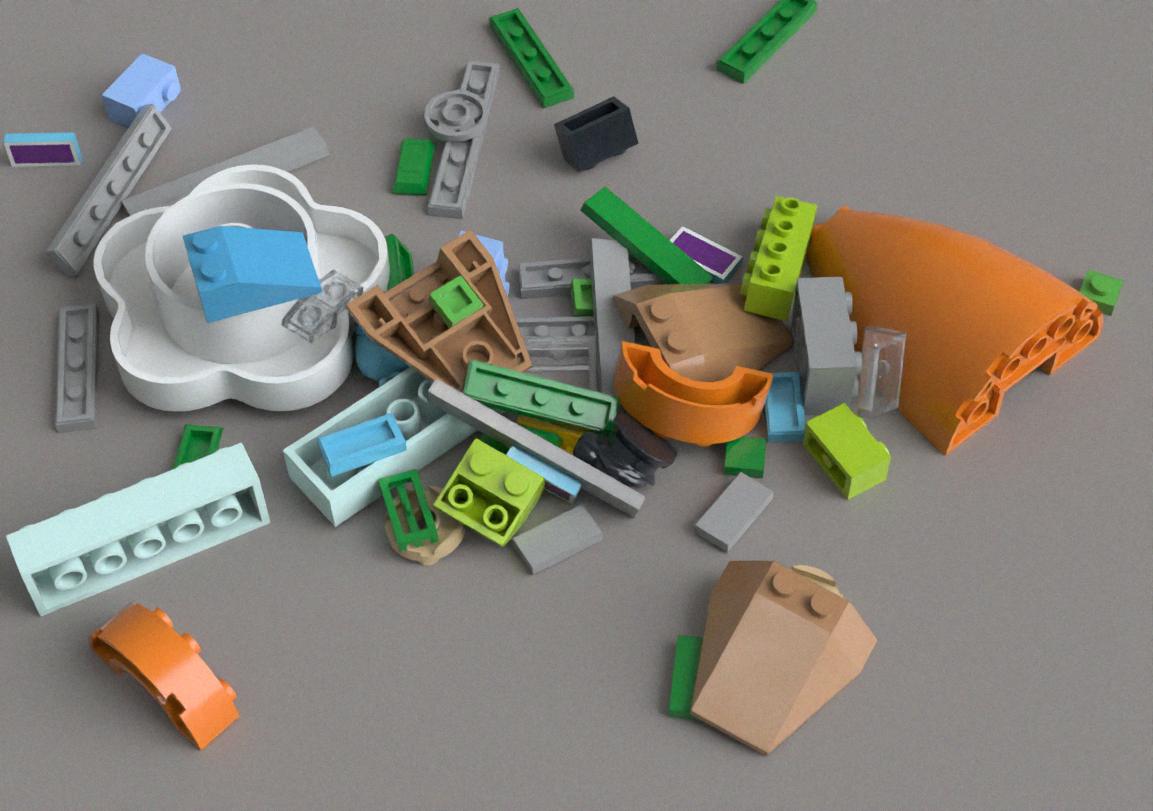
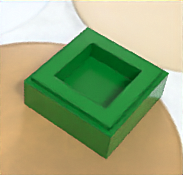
[724,436,766,478]

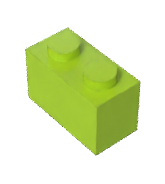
[803,403,891,500]

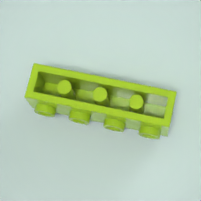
[740,196,818,321]

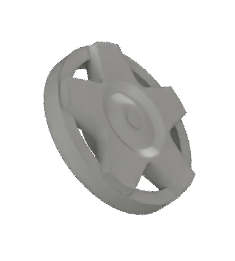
[424,90,489,142]

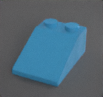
[182,226,323,323]

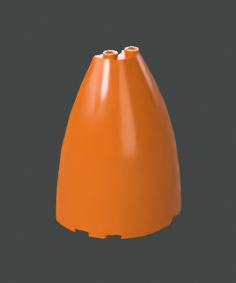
[806,206,1103,456]

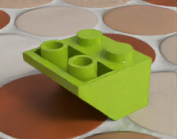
[433,438,545,547]

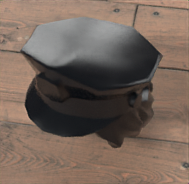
[572,413,678,488]

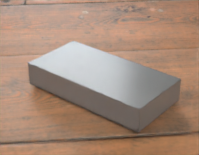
[695,472,773,553]
[513,504,603,575]

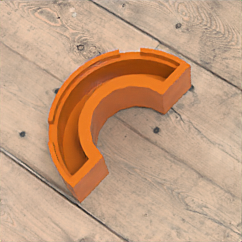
[613,341,773,447]
[89,602,240,751]

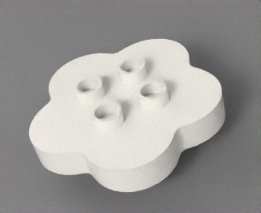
[94,164,390,411]

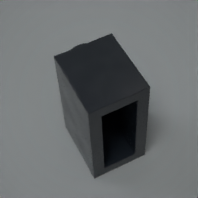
[554,96,639,172]

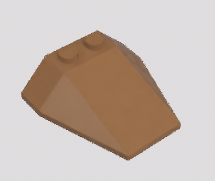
[345,229,532,392]
[612,283,794,382]
[690,561,877,756]

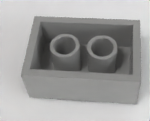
[791,277,862,415]

